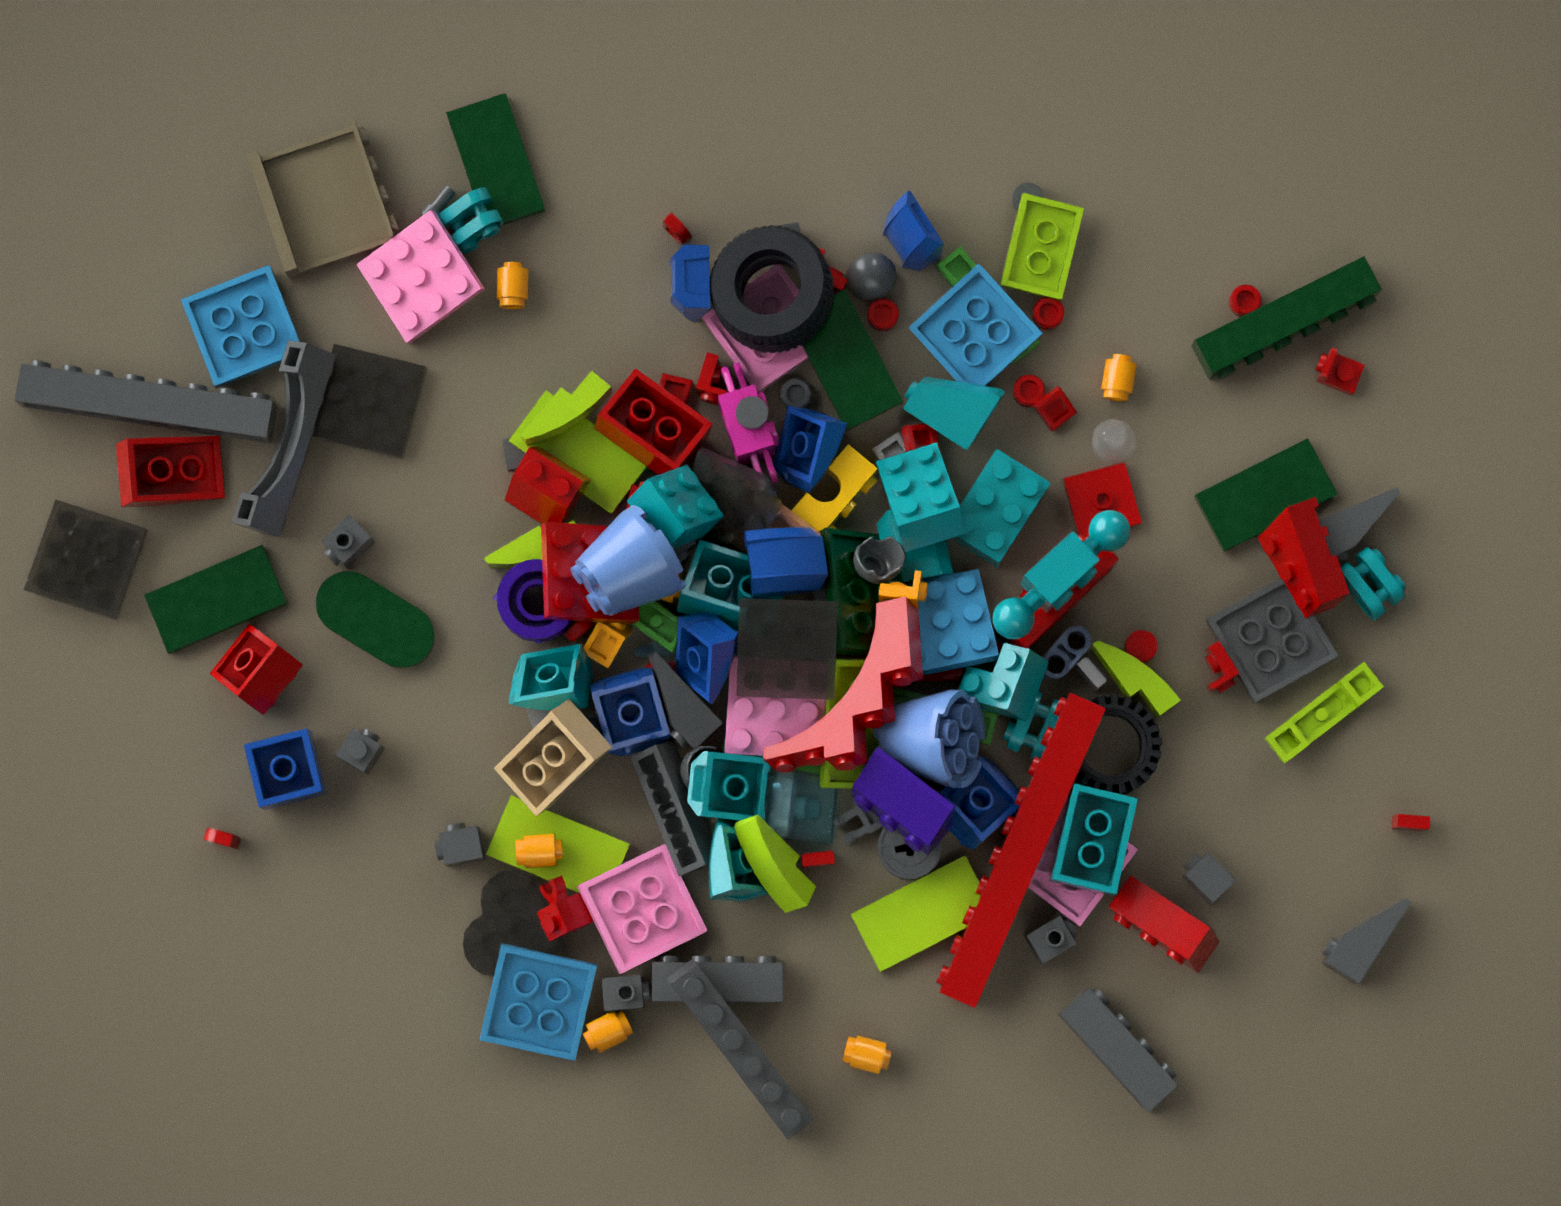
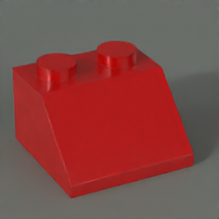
[504,446,591,524]
[209,623,303,715]

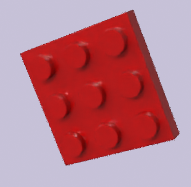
[541,522,640,624]

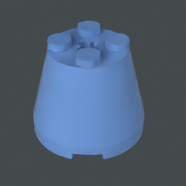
[570,505,686,616]
[873,690,985,788]

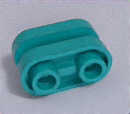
[438,187,503,254]
[1340,547,1406,621]
[1002,692,1059,759]

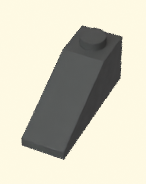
[1319,487,1400,562]
[648,651,722,749]
[1322,898,1411,984]

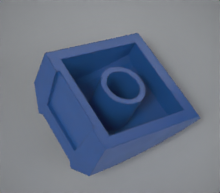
[882,190,944,271]
[669,244,711,322]
[773,405,848,494]
[743,527,828,600]
[675,612,739,705]
[590,668,671,756]
[939,755,1019,850]

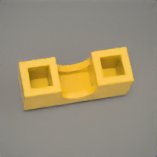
[792,444,878,532]

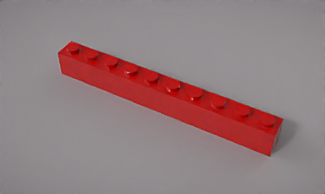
[936,693,1106,1008]

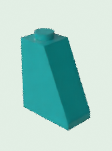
[903,377,1006,450]

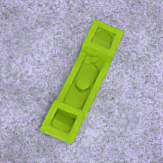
[1264,662,1384,764]

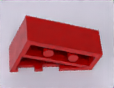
[1258,497,1350,619]
[1108,875,1220,973]

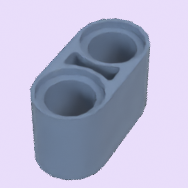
[1043,626,1091,682]

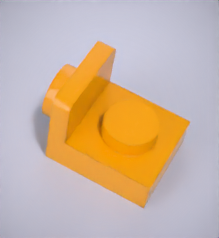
[879,570,928,610]
[583,622,633,668]

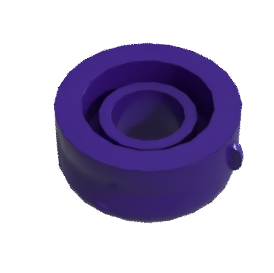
[493,559,573,644]

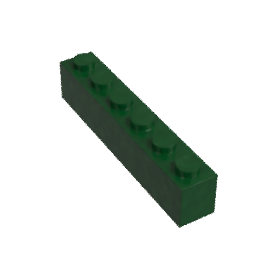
[1191,256,1382,380]

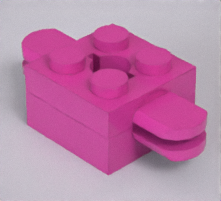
[718,362,779,488]

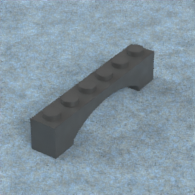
[231,340,336,537]
[667,959,813,1140]

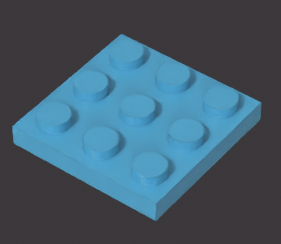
[908,264,1043,386]
[181,265,300,389]
[906,569,999,676]
[479,943,597,1061]

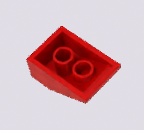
[116,435,225,507]

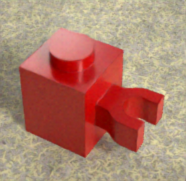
[536,875,594,942]

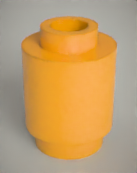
[496,262,529,309]
[1101,354,1137,402]
[515,833,563,868]
[582,1010,633,1054]
[842,1035,892,1074]

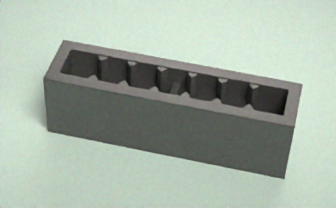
[630,741,713,876]

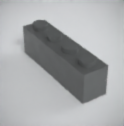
[652,956,783,1003]
[1058,988,1178,1112]

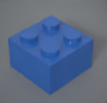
[244,728,327,810]

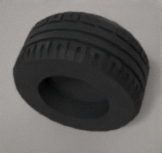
[710,225,835,353]

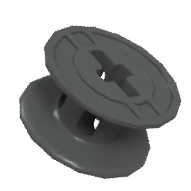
[878,827,942,880]

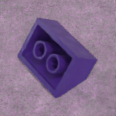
[852,747,955,855]

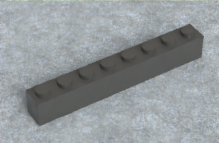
[14,360,277,443]

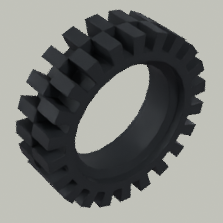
[1074,694,1162,794]

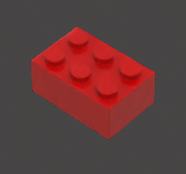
[594,368,713,475]

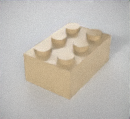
[494,699,612,817]

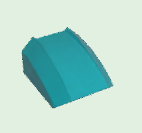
[876,510,953,584]
[508,643,594,711]
[687,751,770,820]
[709,818,769,902]

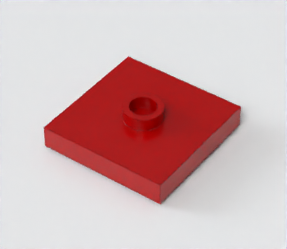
[1063,462,1142,538]

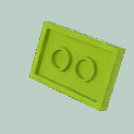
[999,193,1084,301]

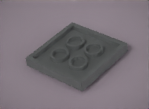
[1206,578,1338,704]

